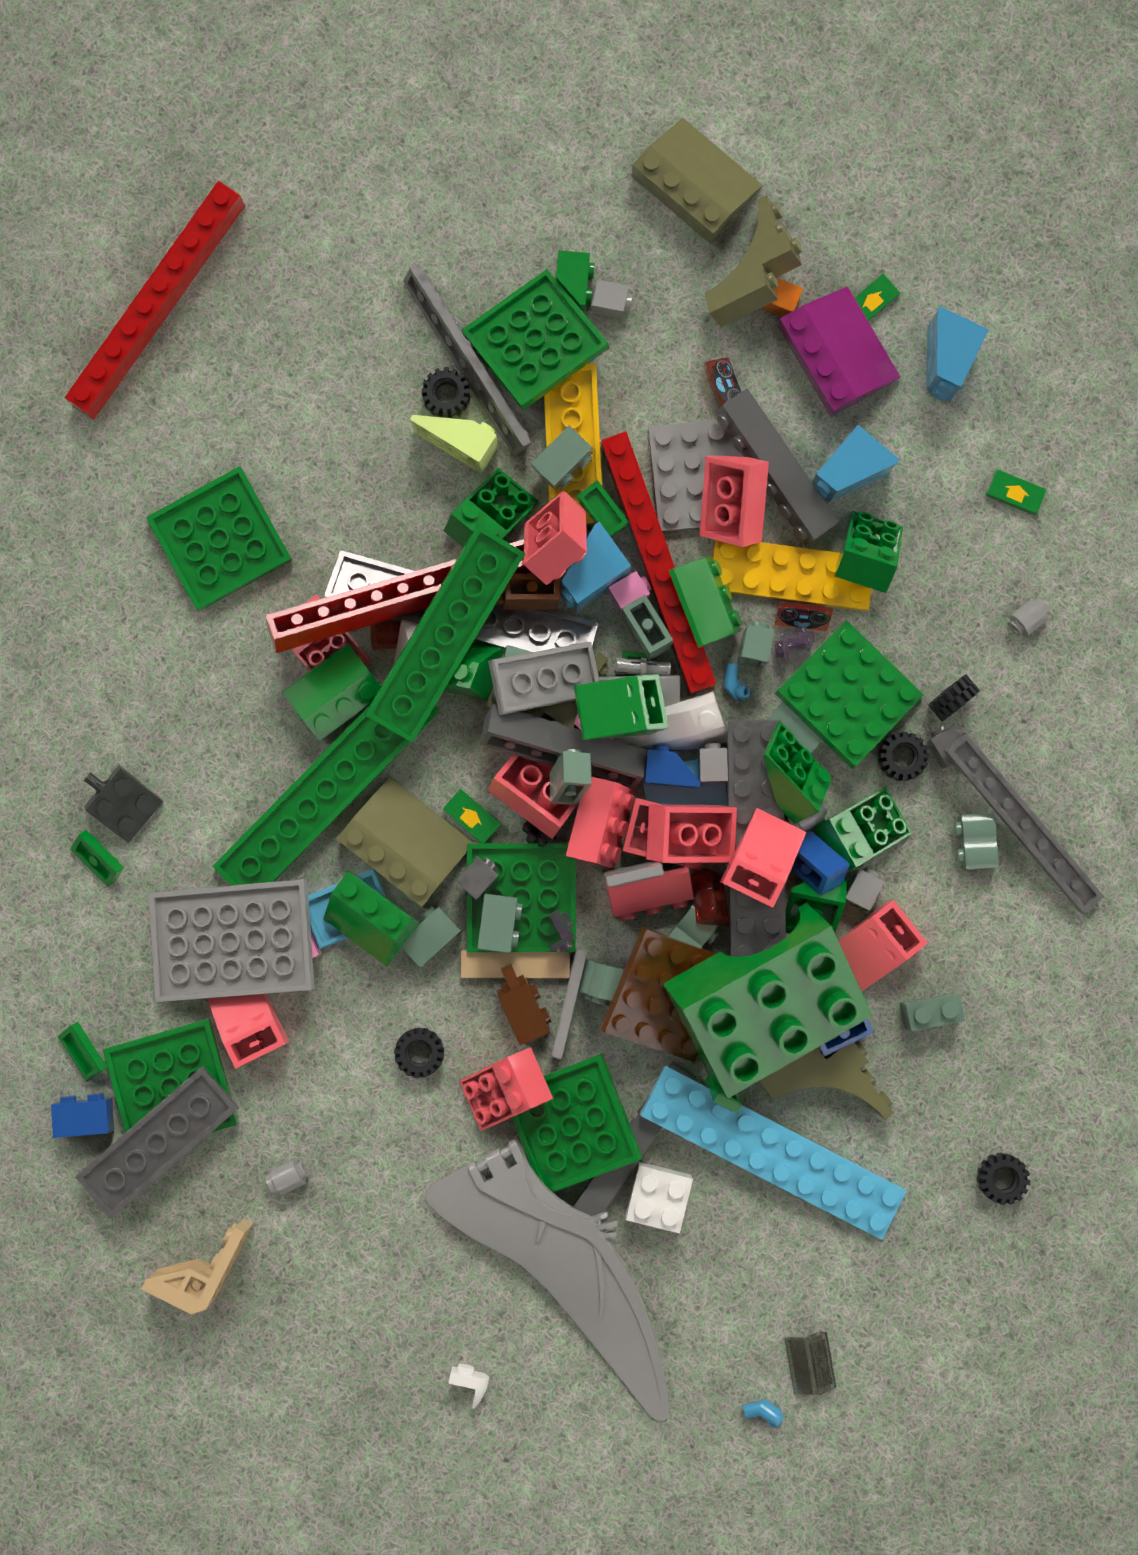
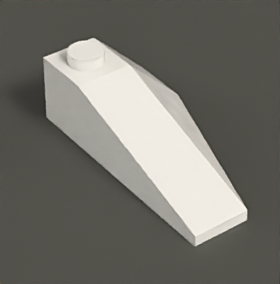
[615,691,727,751]

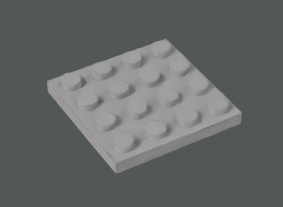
[648,420,765,532]

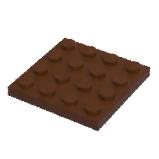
[600,927,716,1062]

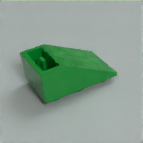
[444,468,539,547]
[834,511,903,593]
[573,674,669,740]
[763,721,832,824]
[812,787,912,871]

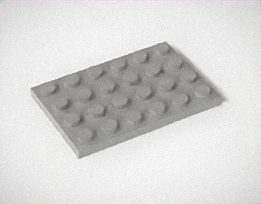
[149,879,315,1002]

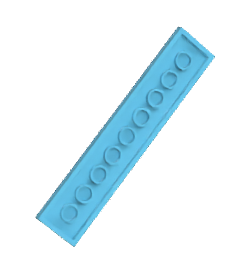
[640,1065,907,1240]

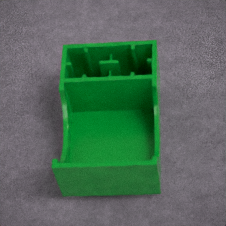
[663,903,873,1098]

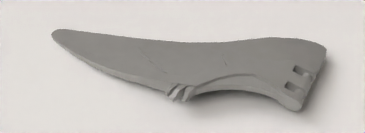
[426,1139,670,1422]

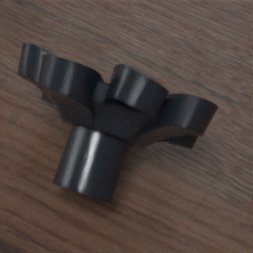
[522,820,556,847]

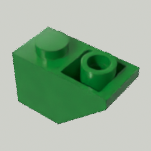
[556,250,595,313]

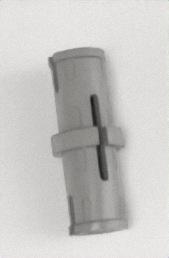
[616,658,671,676]

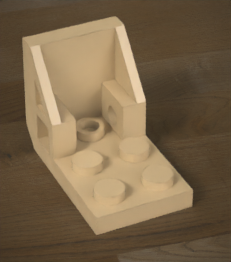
[141,1219,253,1314]

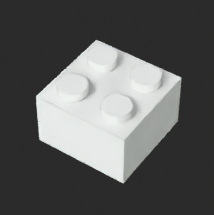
[625,1162,693,1234]

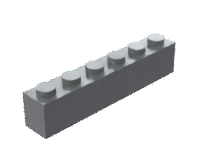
[714,388,839,545]
[480,704,647,790]

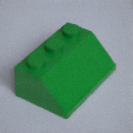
[669,556,742,647]
[283,643,381,741]
[323,871,420,967]

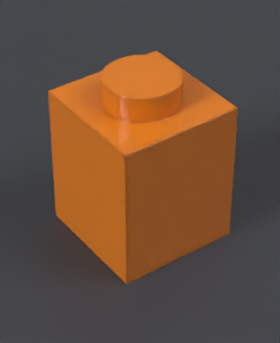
[761,278,803,317]

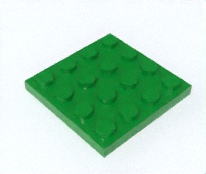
[461,269,610,410]
[146,466,293,612]
[774,620,924,769]
[467,843,576,952]
[102,1018,239,1133]
[512,1053,643,1192]

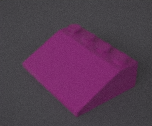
[778,286,901,417]

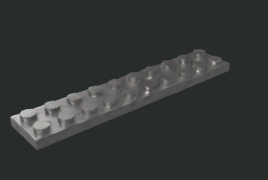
[324,551,599,652]
[727,720,786,957]

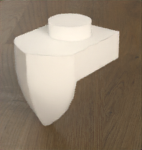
[448,1364,489,1409]

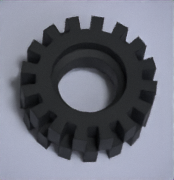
[421,367,470,419]
[928,674,980,722]
[878,731,929,781]
[394,1027,444,1078]
[977,1152,1030,1205]

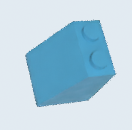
[926,306,989,401]
[812,425,900,503]
[560,522,631,611]

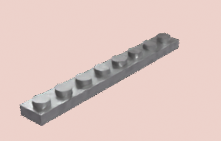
[403,264,532,458]
[943,732,1104,914]

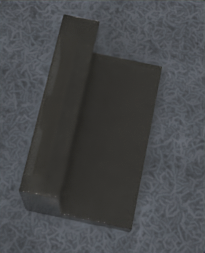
[784,1332,837,1396]

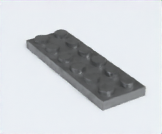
[75,1066,239,1219]

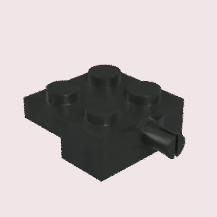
[83,765,163,843]

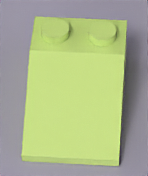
[410,415,498,474]

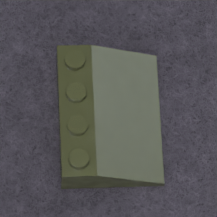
[631,118,763,244]
[336,777,473,907]

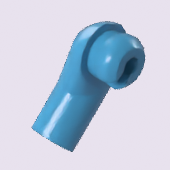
[723,663,750,701]
[742,1400,783,1428]

